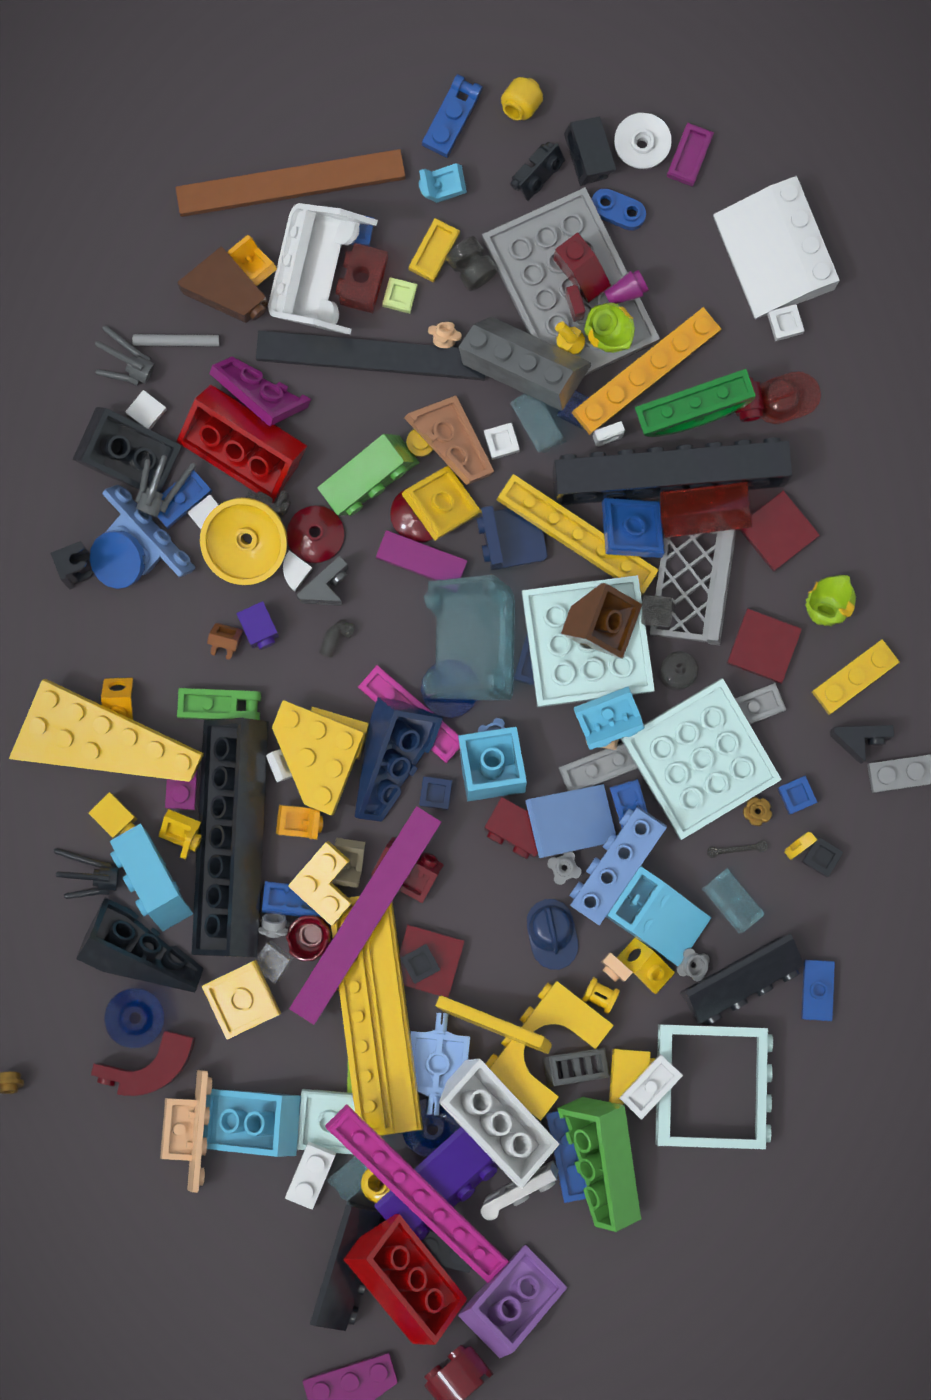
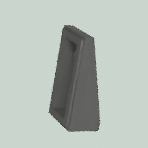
[543,1048,610,1087]

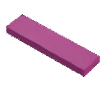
[358,665,460,764]

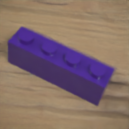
[374,1127,498,1241]

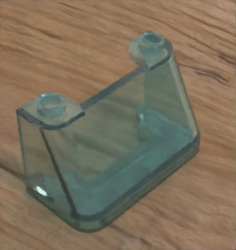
[423,575,515,701]

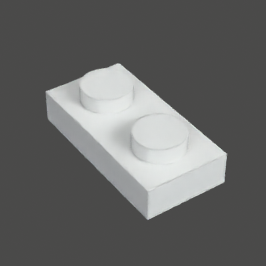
[619,1054,683,1120]
[285,1141,336,1210]

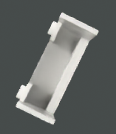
[268,203,378,335]

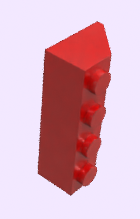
[176,384,307,503]
[344,1214,467,1345]

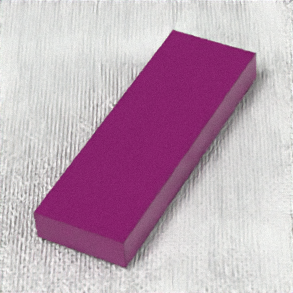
[376,530,467,589]

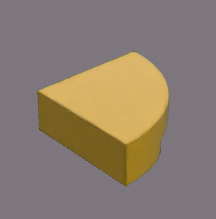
[784,832,817,860]

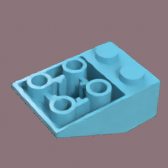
[606,866,711,966]

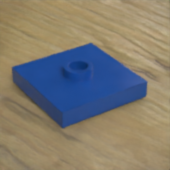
[602,498,665,558]

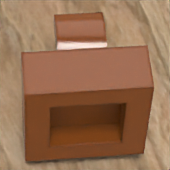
[207,623,243,659]

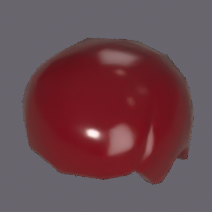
[286,915,331,961]

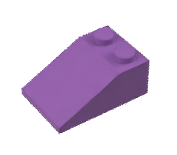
[458,1245,567,1358]

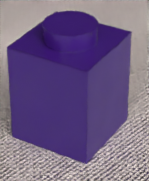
[236,601,279,650]

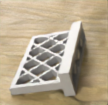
[650,521,736,646]

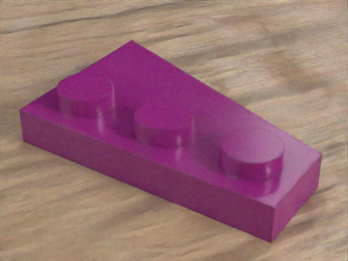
[209,356,311,426]

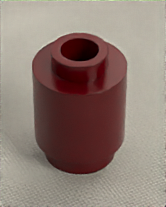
[736,377,765,422]

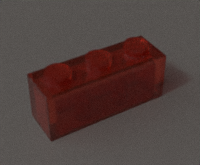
[660,482,752,538]

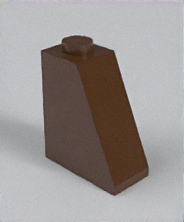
[177,246,268,323]

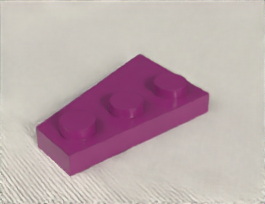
[302,1352,398,1400]

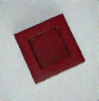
[565,285,586,322]

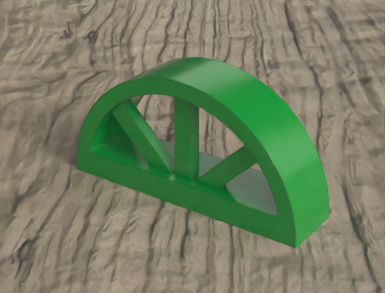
[635,369,756,437]

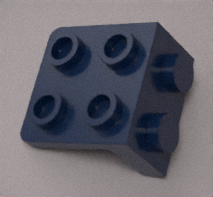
[476,506,547,571]

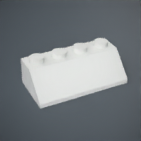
[439,1059,559,1188]

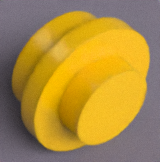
[406,429,433,457]

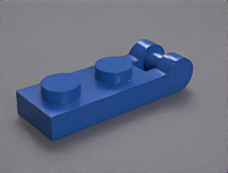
[422,74,483,158]

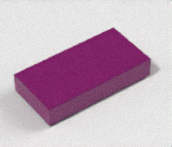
[667,123,714,187]

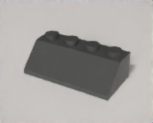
[459,317,591,411]

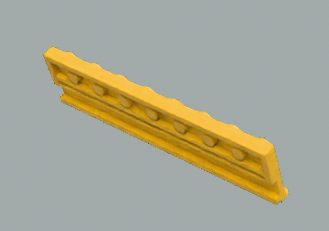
[331,896,423,1136]

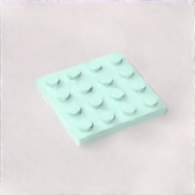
[522,575,655,707]
[621,678,782,840]

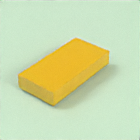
[408,218,460,283]

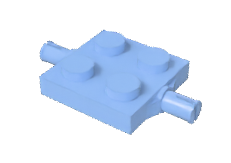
[411,1013,470,1116]

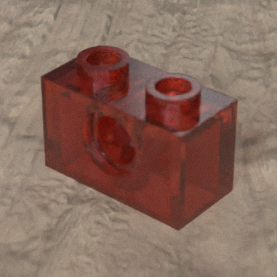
[336,243,388,313]

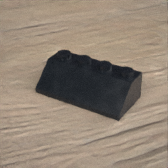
[680,933,804,1025]
[310,1200,386,1331]

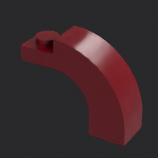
[91,1031,196,1096]

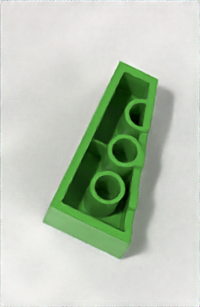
[557,1097,641,1232]

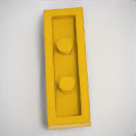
[812,639,900,715]

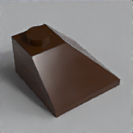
[561,583,643,659]

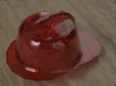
[760,372,821,424]

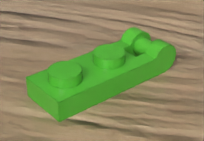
[177,688,261,720]

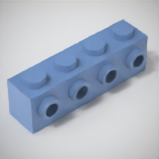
[569,806,667,926]

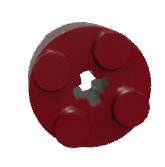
[424,1345,493,1400]

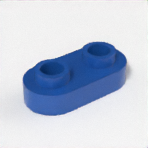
[591,189,646,230]

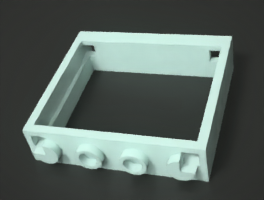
[655,1024,773,1149]

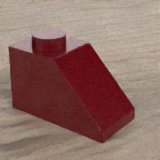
[553,232,611,304]

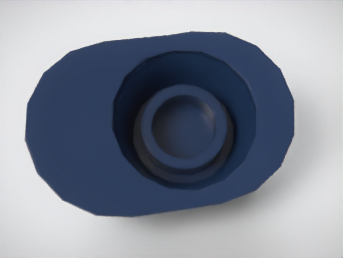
[527,899,578,970]

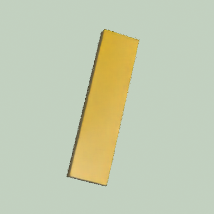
[435,996,552,1054]

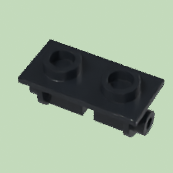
[510,142,565,201]

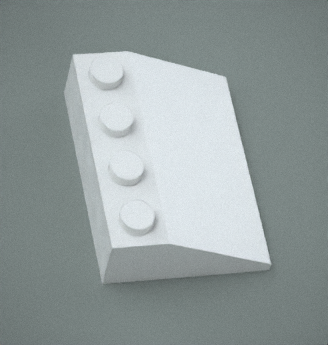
[713,176,840,320]

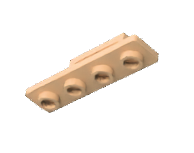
[160,1070,212,1193]

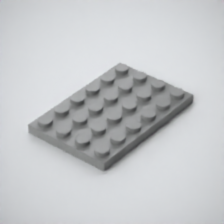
[482,187,660,376]

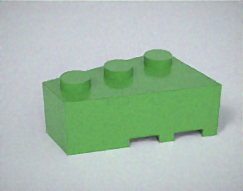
[317,434,420,516]

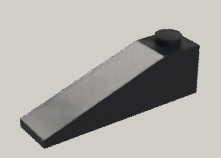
[76,897,204,993]

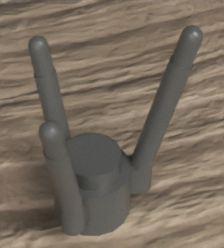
[95,326,155,386]
[135,455,196,517]

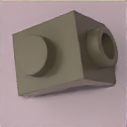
[331,838,366,887]

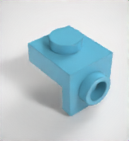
[419,163,467,203]

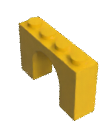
[485,981,614,1121]

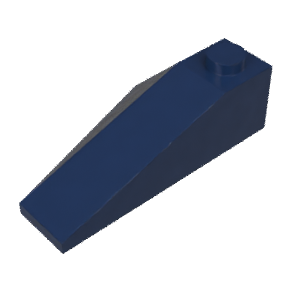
[355,697,443,822]

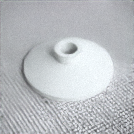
[614,113,671,169]

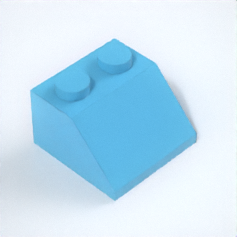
[458,727,527,802]

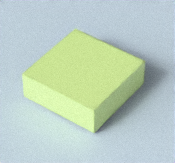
[382,277,417,314]

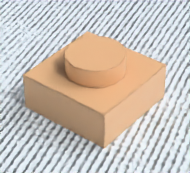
[601,953,633,982]

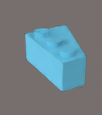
[110,823,193,931]

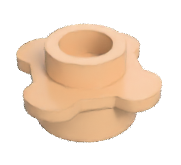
[428,322,462,348]

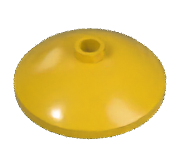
[200,498,287,585]

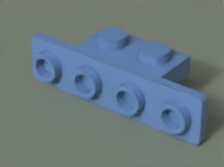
[102,485,195,577]

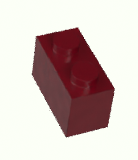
[484,797,538,860]

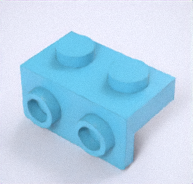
[574,686,645,750]

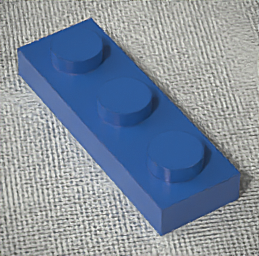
[546,1111,587,1203]

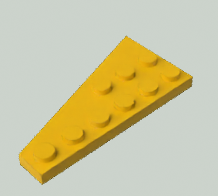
[9,679,204,782]

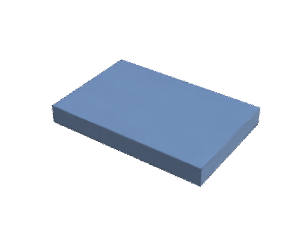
[525,784,616,858]

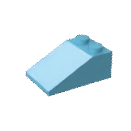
[203,1089,301,1157]

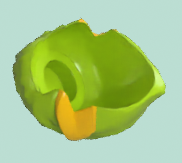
[584,303,635,353]
[805,575,856,626]

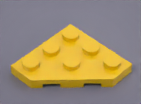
[272,700,366,815]

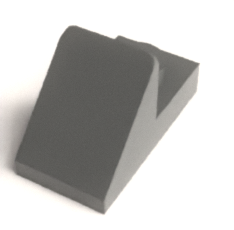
[296,556,348,606]

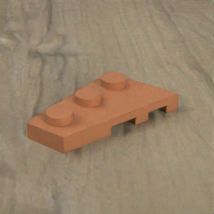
[404,396,494,485]

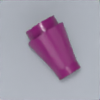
[604,270,649,304]

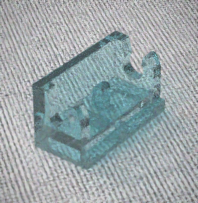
[510,394,567,453]
[702,868,765,934]
[327,1156,367,1201]

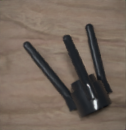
[54,848,119,899]

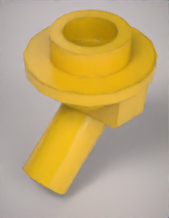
[555,321,585,355]

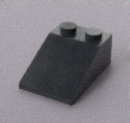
[72,407,182,493]

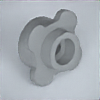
[548,852,581,885]
[258,913,289,938]
[677,948,710,982]

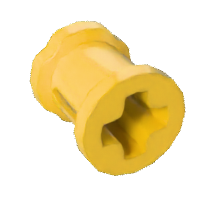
[582,977,620,1014]

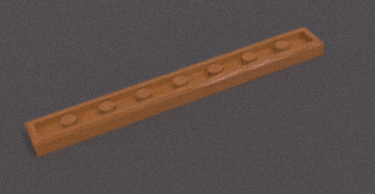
[175,149,405,217]

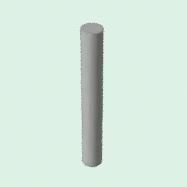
[132,334,220,346]

